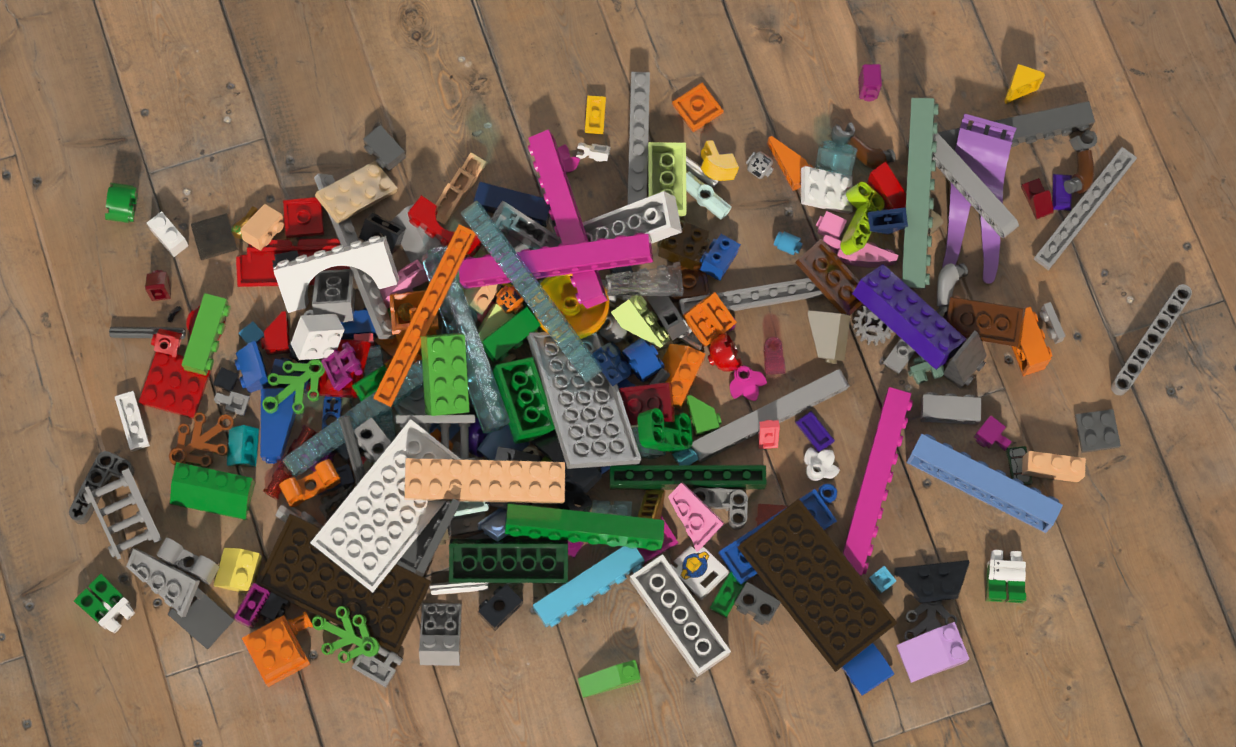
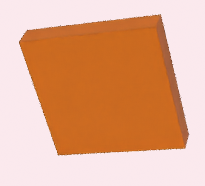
[672,82,724,132]

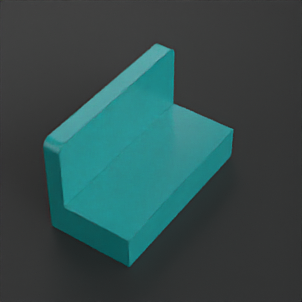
[227,425,259,467]

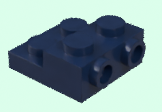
[591,342,634,387]

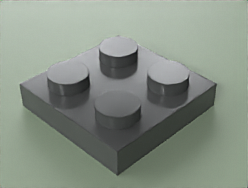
[1074,409,1121,453]

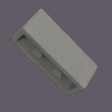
[920,392,981,425]

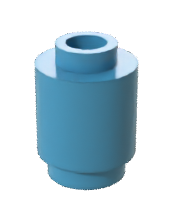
[774,231,803,256]

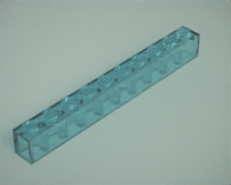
[421,246,510,433]

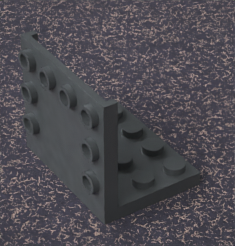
[396,498,460,577]

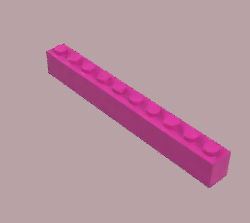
[528,129,608,309]
[459,233,653,289]
[843,387,913,576]

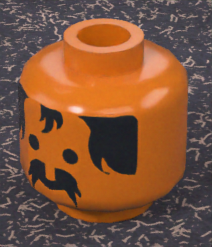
[496,286,525,314]

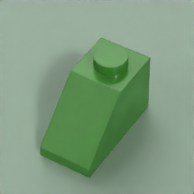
[686,395,722,437]

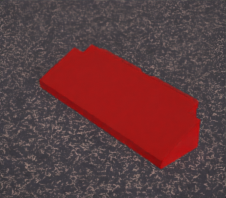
[236,238,350,287]

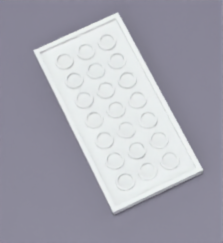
[310,419,462,593]

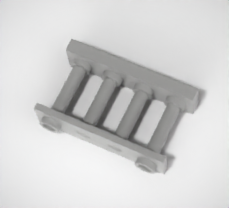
[395,414,475,460]
[83,468,162,559]

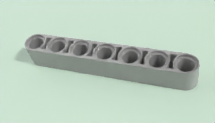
[933,133,1019,238]
[1111,284,1192,395]

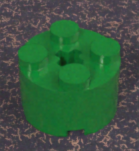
[105,183,138,223]

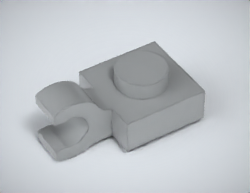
[214,391,250,416]

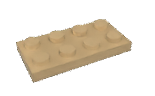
[315,161,398,224]

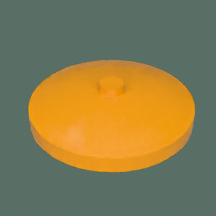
[532,274,609,340]

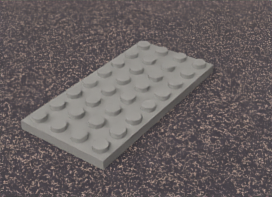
[527,330,642,469]

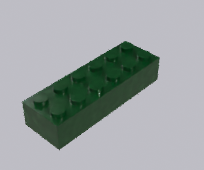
[449,539,568,583]

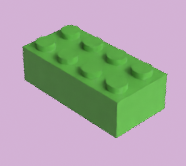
[421,333,469,416]

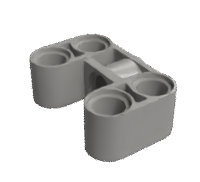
[693,488,748,530]
[156,537,220,585]

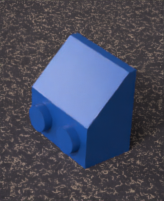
[234,341,271,393]

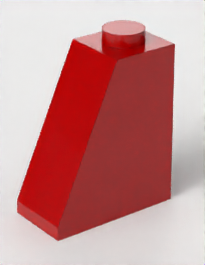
[867,162,907,210]

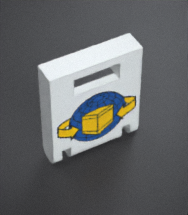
[670,543,729,600]

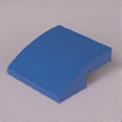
[841,643,894,696]

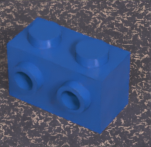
[700,234,741,281]

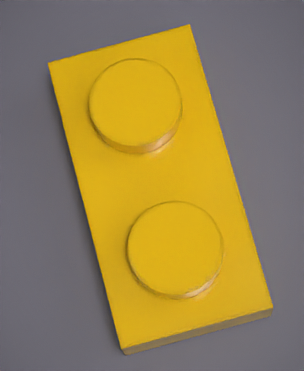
[585,96,606,134]

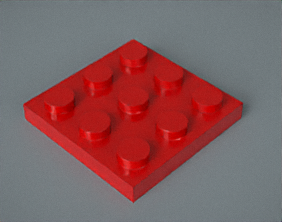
[308,340,371,398]
[139,352,211,419]

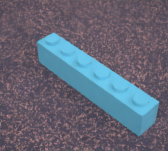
[533,546,645,627]

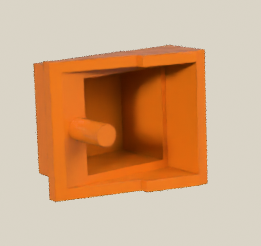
[389,290,439,347]
[242,615,310,687]

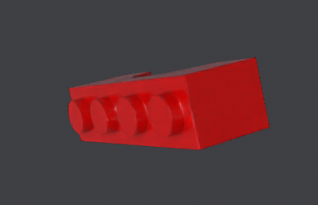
[408,195,484,258]

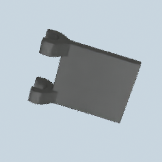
[168,587,234,650]

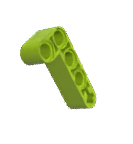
[840,182,884,255]

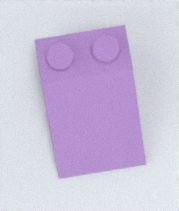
[896,622,969,683]

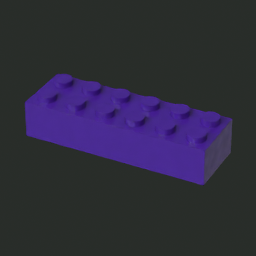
[852,264,967,370]

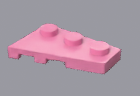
[668,482,725,552]

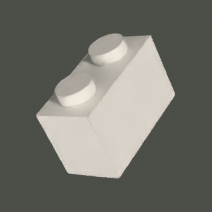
[147,211,189,257]

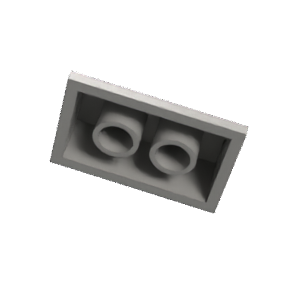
[390,203,447,264]

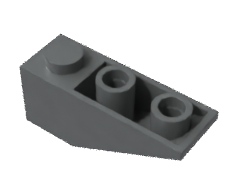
[647,289,689,341]

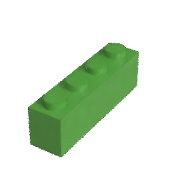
[182,293,231,375]

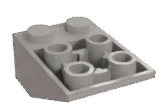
[419,603,462,666]

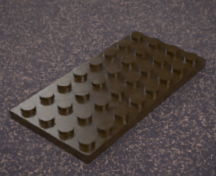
[737,499,897,672]
[256,514,432,653]

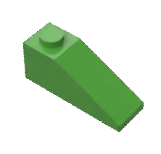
[578,660,641,698]

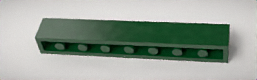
[610,465,767,490]

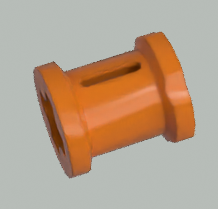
[288,611,313,636]

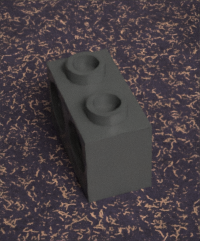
[734,582,780,625]

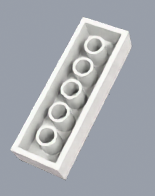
[583,191,682,244]
[630,554,731,677]

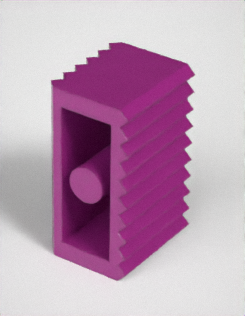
[858,64,882,101]
[234,583,270,629]

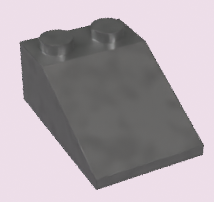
[944,331,987,388]

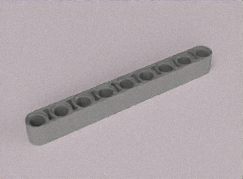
[691,369,850,462]

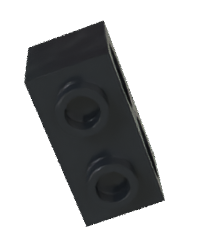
[556,476,592,512]

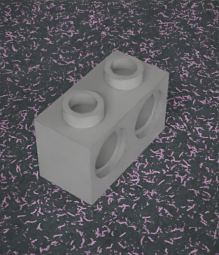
[353,417,391,464]

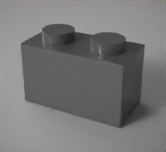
[363,125,406,171]

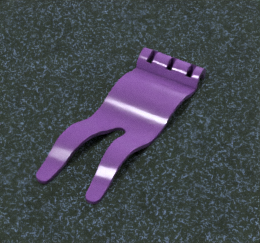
[942,113,1016,284]

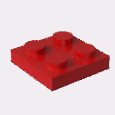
[283,197,324,238]

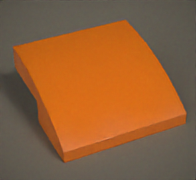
[682,292,737,347]

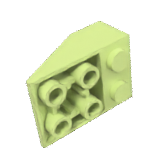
[611,294,670,348]

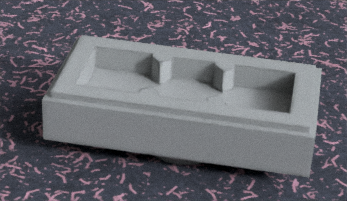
[883,339,916,374]

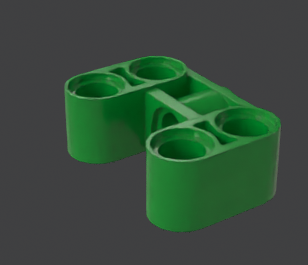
[638,408,693,453]

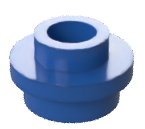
[818,484,837,503]

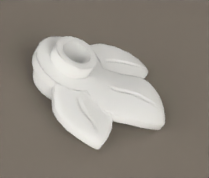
[804,447,840,481]

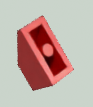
[261,311,290,355]

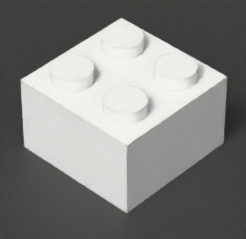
[291,314,344,360]

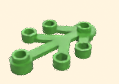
[262,359,325,414]
[312,606,380,663]

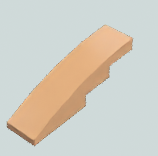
[435,152,488,225]

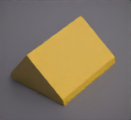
[1004,64,1045,104]

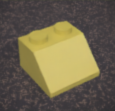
[213,548,262,594]

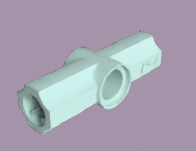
[686,171,732,220]

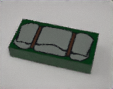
[1006,446,1033,485]

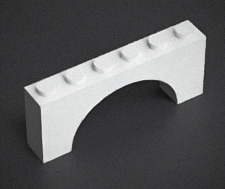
[273,236,399,313]

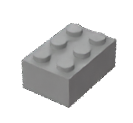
[312,269,356,322]

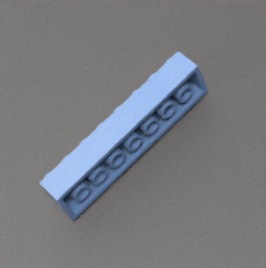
[906,434,1063,533]

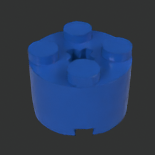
[622,338,665,382]

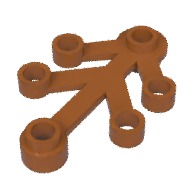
[169,412,234,467]

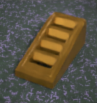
[638,490,665,519]

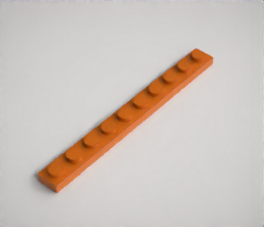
[373,224,477,407]

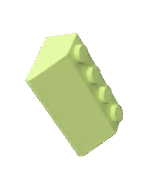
[648,142,686,217]

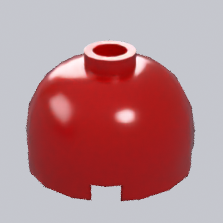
[707,332,742,372]

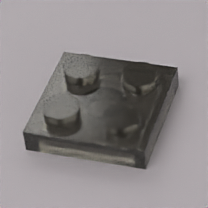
[191,213,238,260]

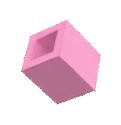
[816,211,847,239]

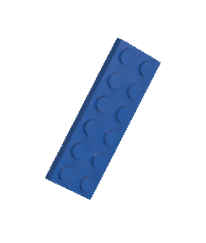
[718,489,837,585]

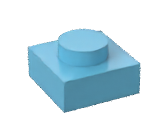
[672,447,699,465]
[868,566,896,594]

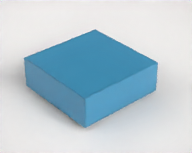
[238,321,264,344]

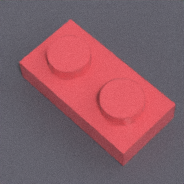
[758,420,780,449]

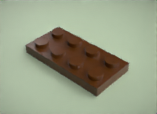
[795,239,863,316]
[947,297,1026,347]

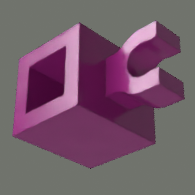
[974,415,1012,451]

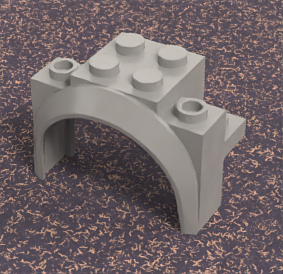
[479,201,562,255]

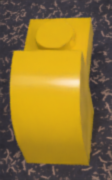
[701,140,739,181]

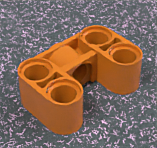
[279,459,341,507]

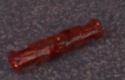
[263,425,318,500]

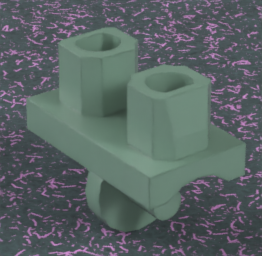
[908,354,944,384]

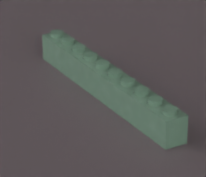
[902,98,939,289]

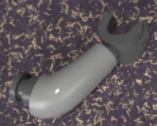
[935,263,968,317]

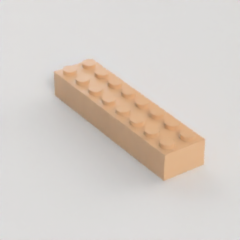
[404,458,565,504]

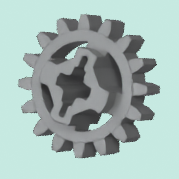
[853,306,893,346]

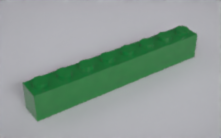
[504,504,664,551]

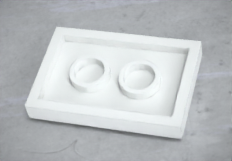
[801,166,853,214]

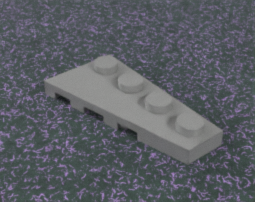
[126,549,200,617]

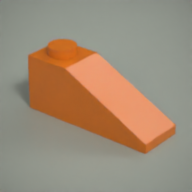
[767,136,813,191]

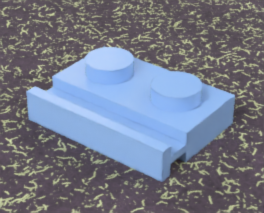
[477,509,508,542]

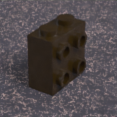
[658,220,710,270]

